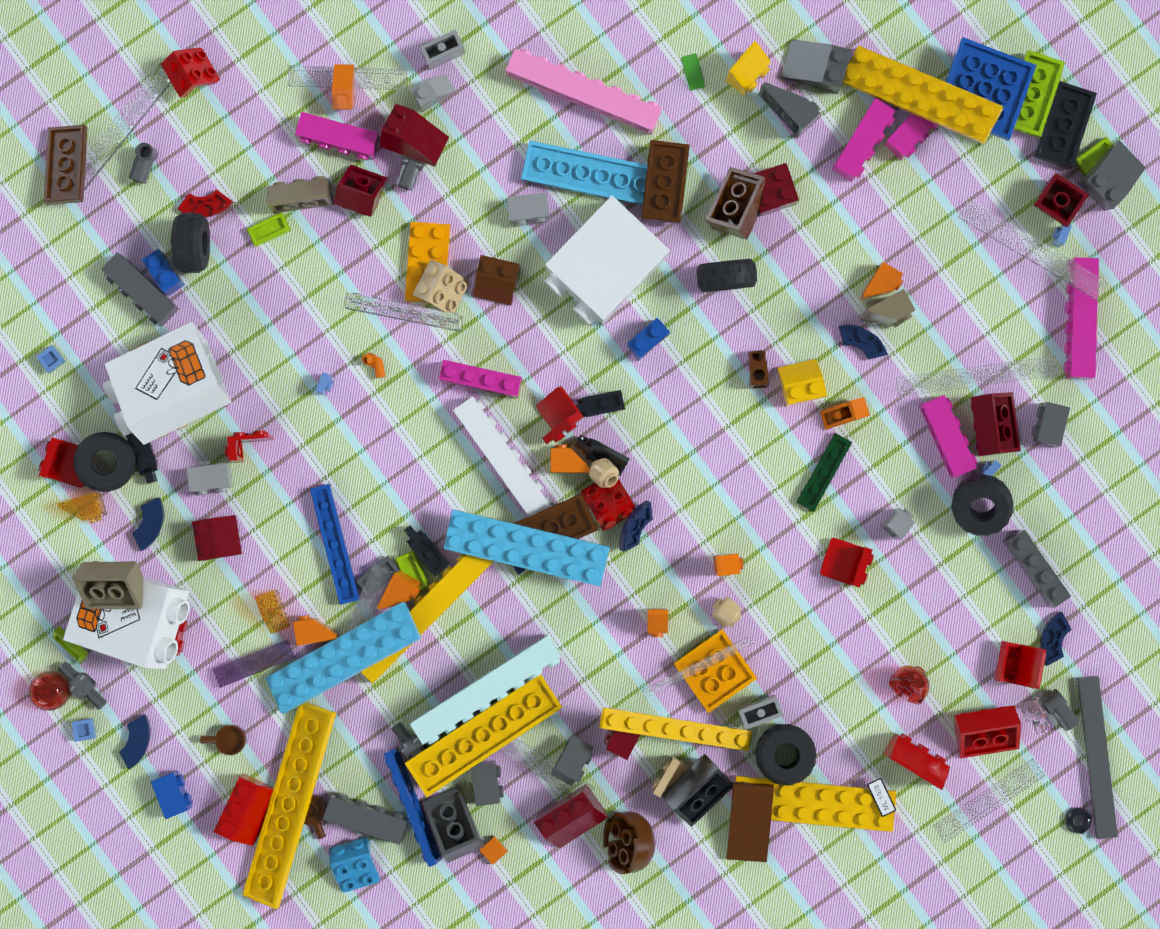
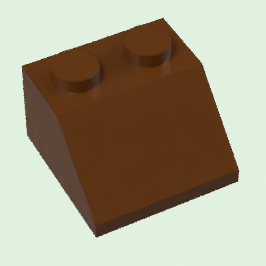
[473,255,521,306]

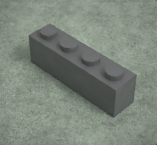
[101,252,180,326]
[1003,530,1071,608]
[323,792,408,845]

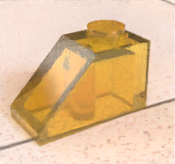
[57,492,107,524]
[255,589,290,634]

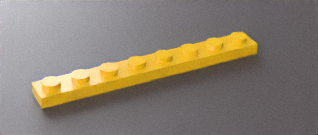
[599,707,752,751]

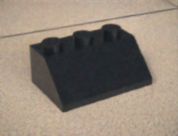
[661,754,733,827]

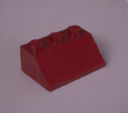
[971,392,1021,456]
[534,784,609,848]

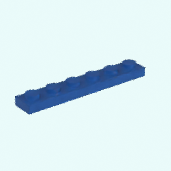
[310,484,360,605]
[384,747,442,867]

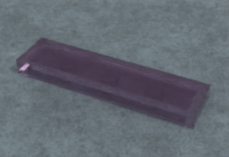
[213,639,296,688]

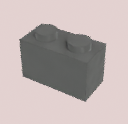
[1031,402,1070,447]
[551,735,594,786]
[471,760,504,806]

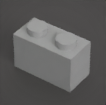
[419,29,465,70]
[507,192,550,226]
[186,463,233,496]
[737,695,784,730]

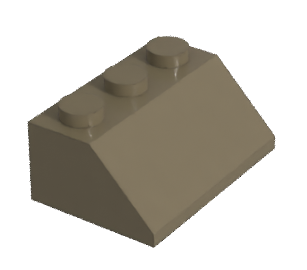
[267,176,333,214]
[859,289,915,328]
[72,561,144,609]

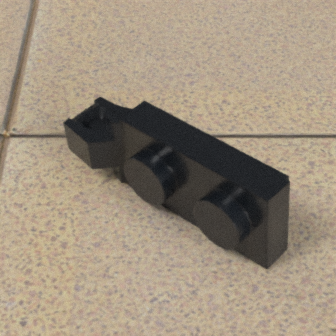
[575,390,625,418]
[126,433,158,484]
[574,435,630,476]
[404,525,450,577]

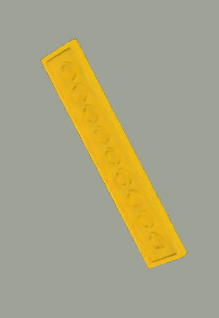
[242,702,337,909]

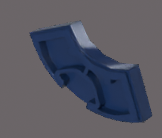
[838,325,888,360]
[132,497,165,551]
[619,500,653,552]
[1040,612,1072,666]
[119,714,151,769]

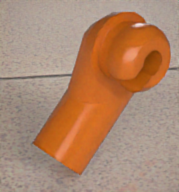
[362,353,386,379]

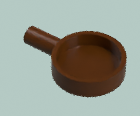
[200,724,247,755]
[304,794,327,839]

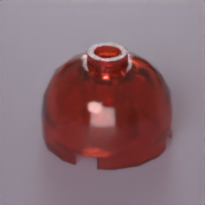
[888,665,930,705]
[29,671,71,711]

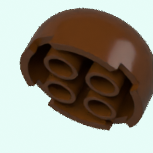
[603,811,655,874]

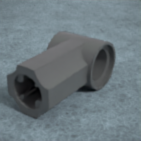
[129,142,158,184]
[396,156,425,191]
[1039,689,1080,731]

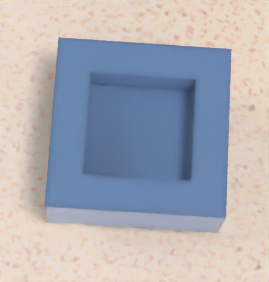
[1052,225,1072,247]
[36,345,66,373]
[315,372,334,395]
[979,460,1002,476]
[71,718,96,742]

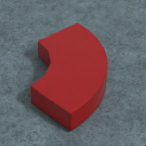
[177,189,234,218]

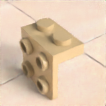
[412,260,469,315]
[651,755,691,797]

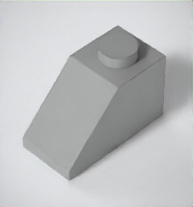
[410,74,456,112]
[881,508,915,540]

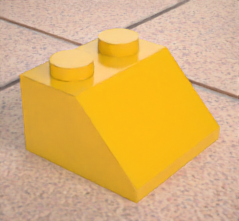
[726,41,771,96]
[777,359,828,406]

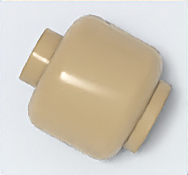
[589,458,619,488]
[712,597,742,627]

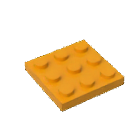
[673,629,758,713]

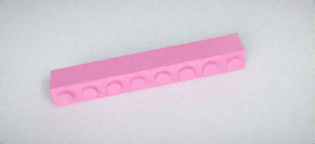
[506,49,662,135]

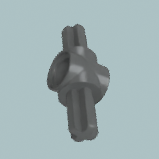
[58,662,107,710]
[392,722,427,760]

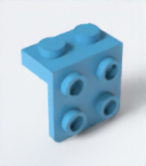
[329,837,380,892]

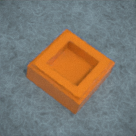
[479,836,508,865]

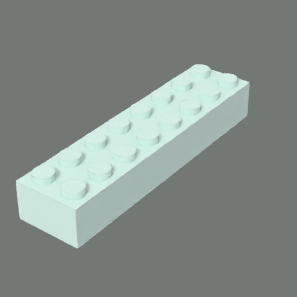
[410,634,561,745]

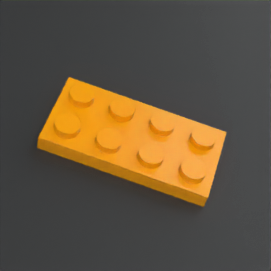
[405,222,451,303]

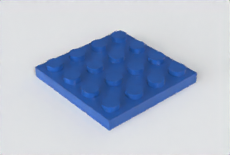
[945,37,1037,141]

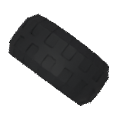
[171,212,210,273]
[697,259,757,292]
[74,432,136,492]
[952,474,1013,536]
[755,724,817,786]

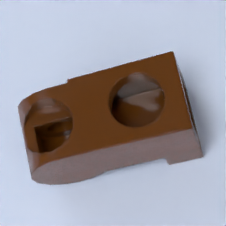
[748,350,769,389]

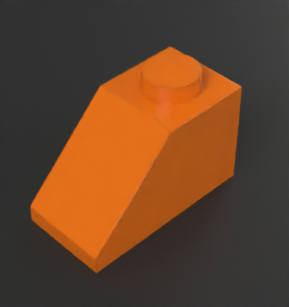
[332,64,355,110]
[860,262,903,300]
[820,397,870,430]
[551,445,590,473]
[713,554,743,576]
[377,570,421,610]
[646,608,668,637]
[293,615,339,646]

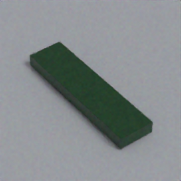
[796,433,853,512]

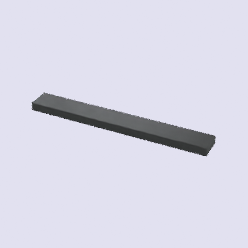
[1077,676,1118,839]

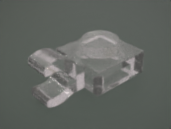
[1019,697,1050,734]

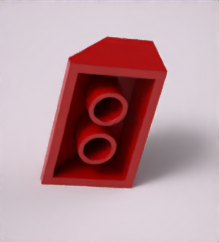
[954,705,1021,759]
[883,733,950,790]
[213,774,274,846]

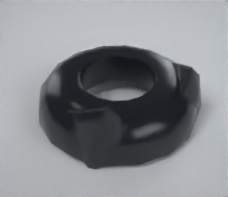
[1065,807,1092,834]

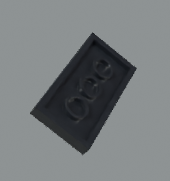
[1034,81,1097,169]

